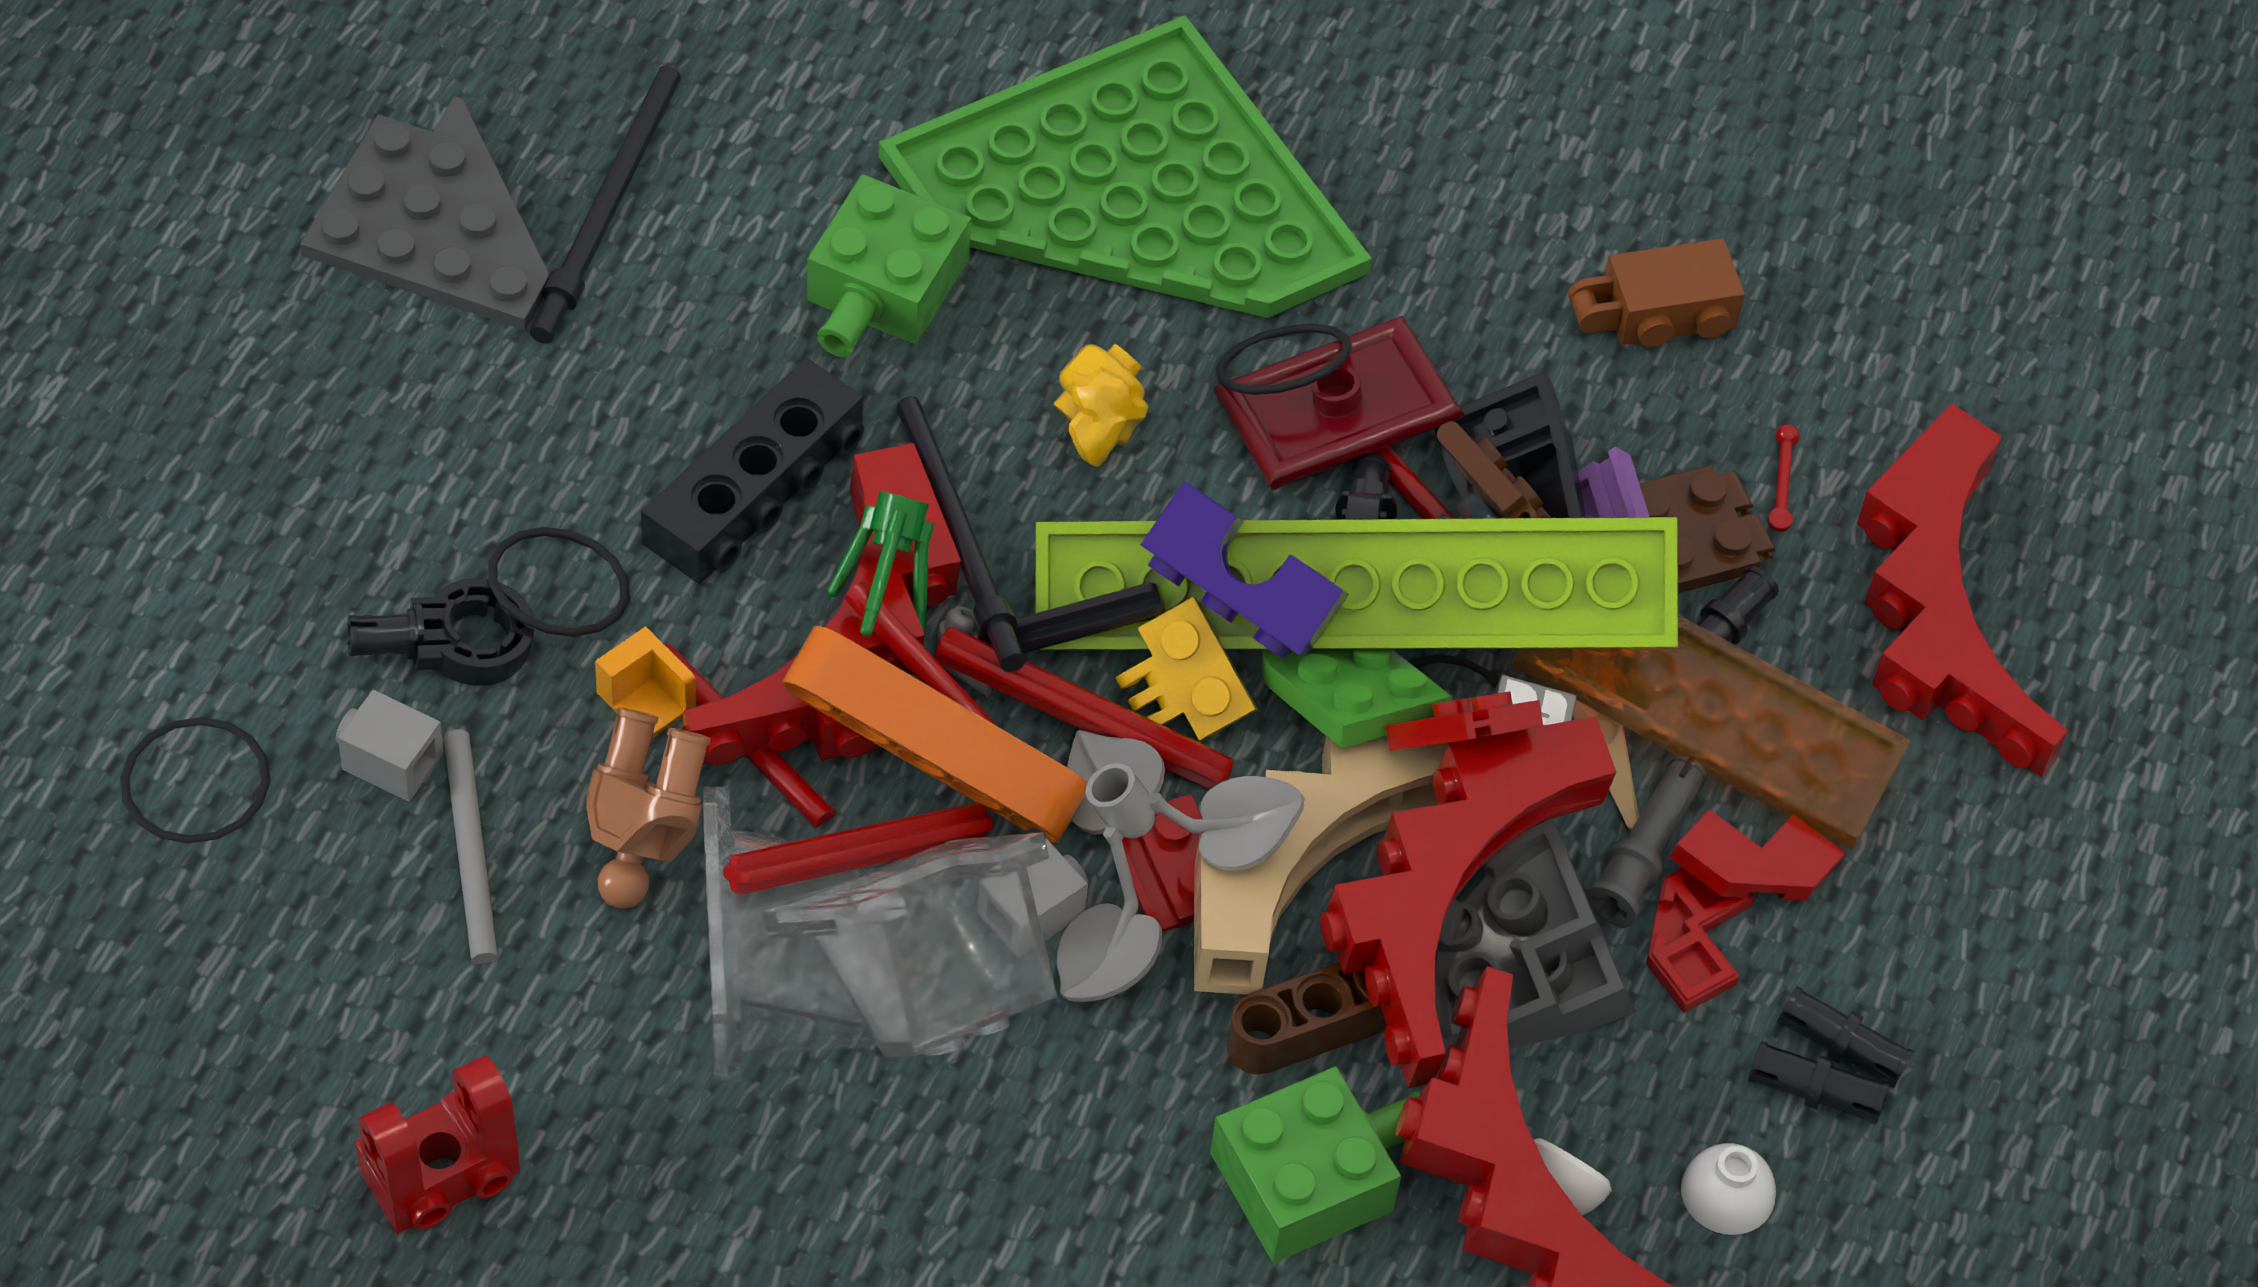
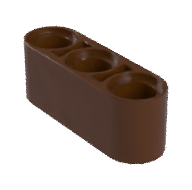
[1227,962,1387,1075]

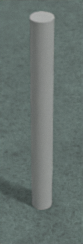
[443,729,498,965]

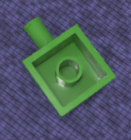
[807,174,971,357]
[1210,1066,1421,1263]

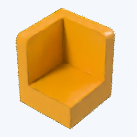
[595,626,696,738]

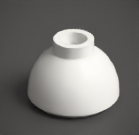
[1534,1138,1612,1215]
[1681,1143,1776,1235]

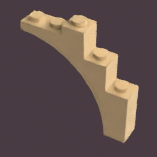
[1194,736,1448,995]

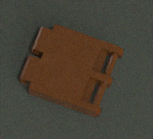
[1437,422,1551,519]
[1639,465,1775,594]

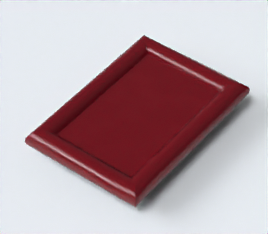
[1214,316,1464,490]

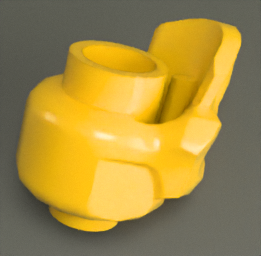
[1053,344,1149,467]

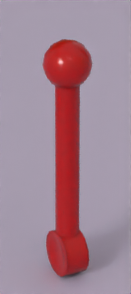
[1767,424,1799,532]

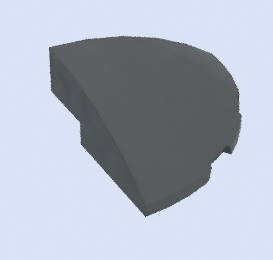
[1435,818,1636,1051]

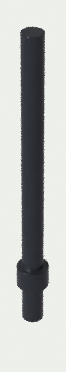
[530,66,681,343]
[896,396,1026,672]

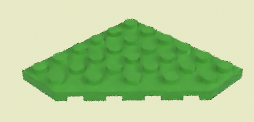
[878,15,1372,318]

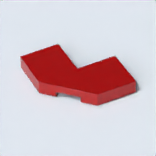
[1669,809,1846,901]
[1646,868,1754,1013]

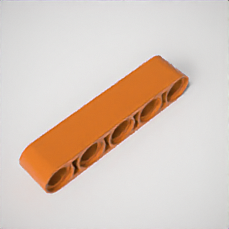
[782,625,1088,844]

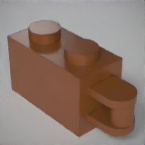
[1568,238,1745,347]

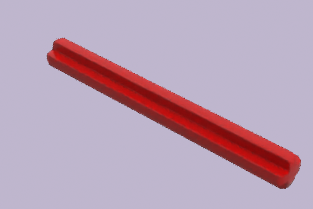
[935,627,1234,789]
[723,802,994,894]

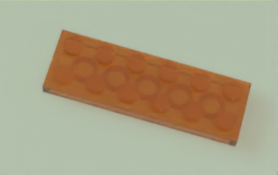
[1511,615,1911,850]

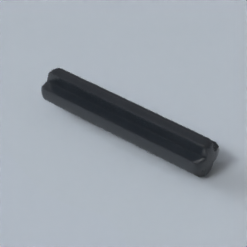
[978,582,1165,653]

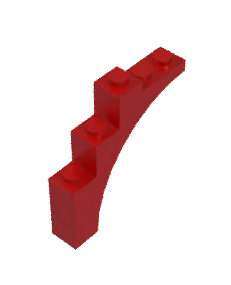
[1857,403,2068,777]
[682,443,961,765]
[1320,716,1616,1088]
[1396,966,1675,1287]

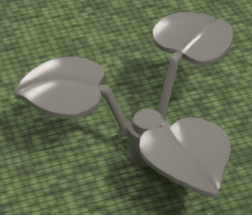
[1057,730,1305,1002]

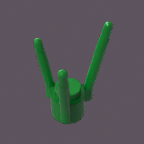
[827,491,934,636]

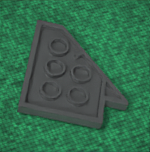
[300,96,550,330]

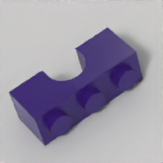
[1140,481,1349,660]

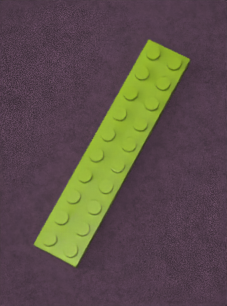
[1035,517,1678,650]

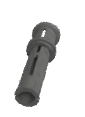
[1585,755,1707,928]

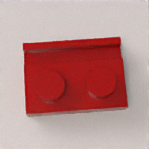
[1385,691,1543,751]
[1109,794,1203,932]

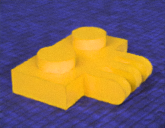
[1115,597,1258,741]

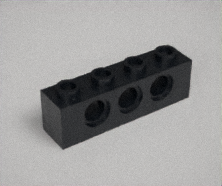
[641,357,864,584]

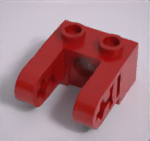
[355,1055,520,1234]

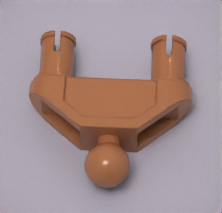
[586,707,711,909]

